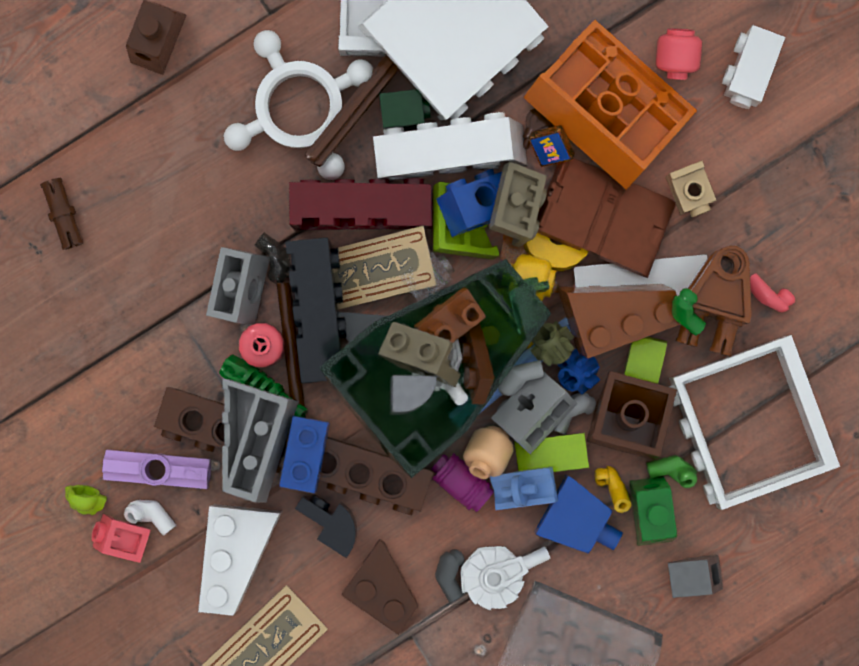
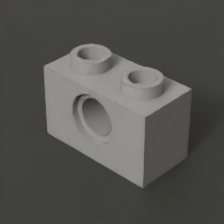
[206,247,270,324]

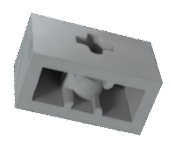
[491,371,577,454]

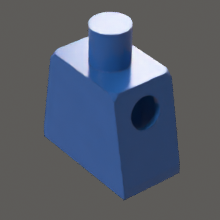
[534,475,623,553]

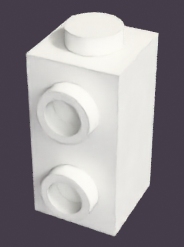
[722,25,785,109]

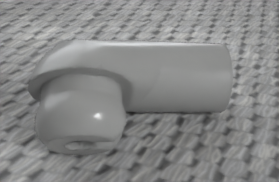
[497,360,544,396]

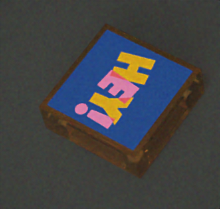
[528,125,575,167]

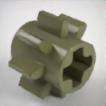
[530,321,575,367]

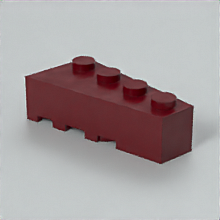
[289,178,432,231]

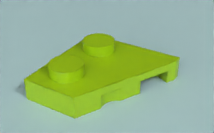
[433,182,499,260]

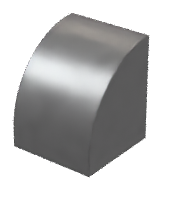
[390,375,437,415]
[668,555,723,598]

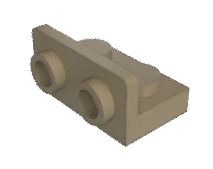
[489,161,547,247]
[378,322,461,387]

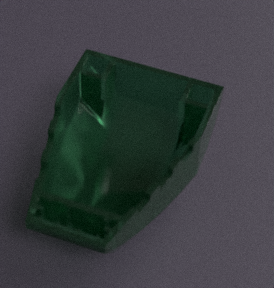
[319,259,552,478]

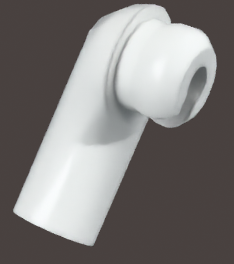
[124,500,177,536]

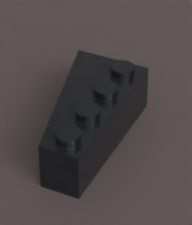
[285,237,350,383]

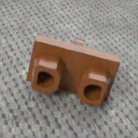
[414,287,486,343]

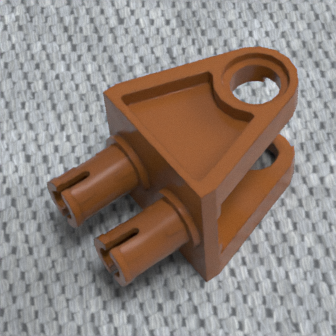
[676,245,752,357]

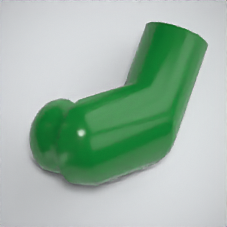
[671,288,706,336]

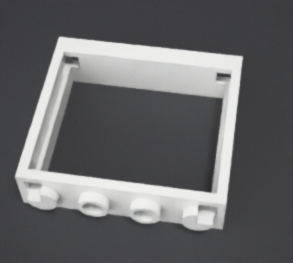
[669,335,840,510]

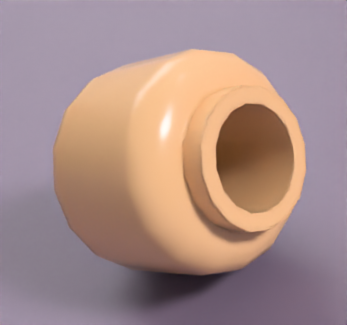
[463,426,514,479]

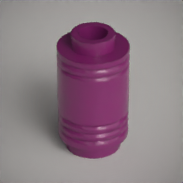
[431,453,494,512]

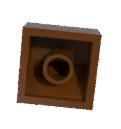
[587,371,677,460]

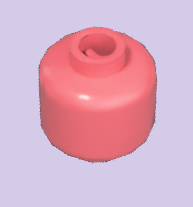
[656,28,702,80]
[239,323,285,368]

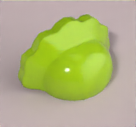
[65,485,107,515]

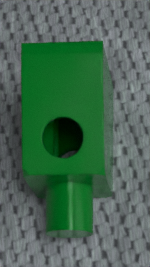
[629,476,677,546]

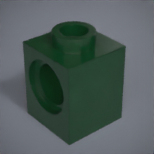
[379,89,431,130]

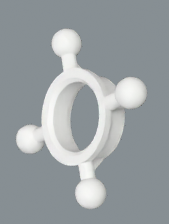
[224,30,373,180]

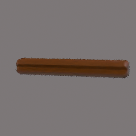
[305,54,400,167]

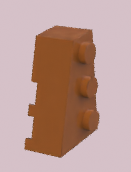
[557,284,681,359]

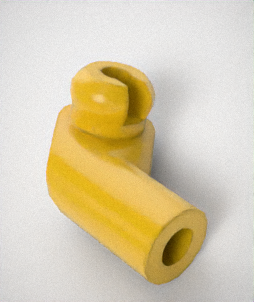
[594,465,631,513]

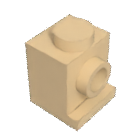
[666,161,716,218]

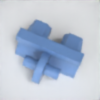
[490,467,558,510]

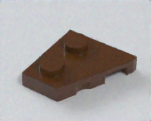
[342,539,418,635]

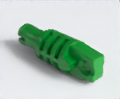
[219,354,308,417]

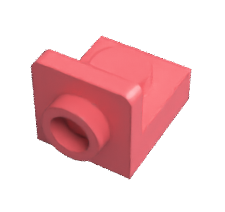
[91,514,151,563]

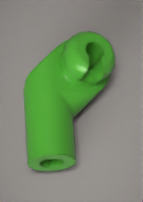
[646,455,697,488]

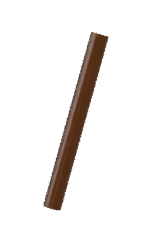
[276,282,306,417]

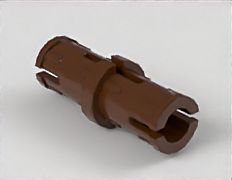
[40,178,84,250]

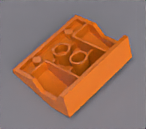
[523,20,698,190]

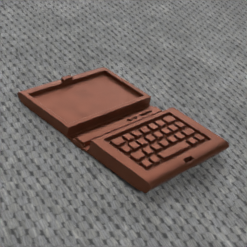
[537,156,676,278]

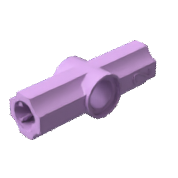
[102,450,211,489]

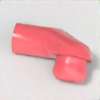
[750,274,795,313]

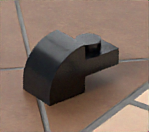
[295,494,357,558]

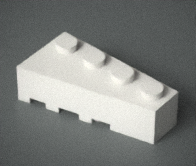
[373,112,527,181]

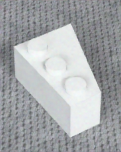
[198,504,282,615]

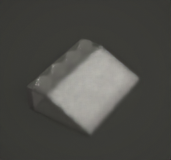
[497,580,663,666]

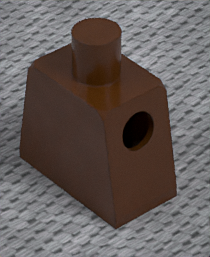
[126,0,187,75]

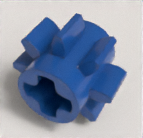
[557,349,601,395]

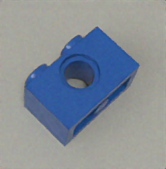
[436,169,502,237]
[279,416,330,493]

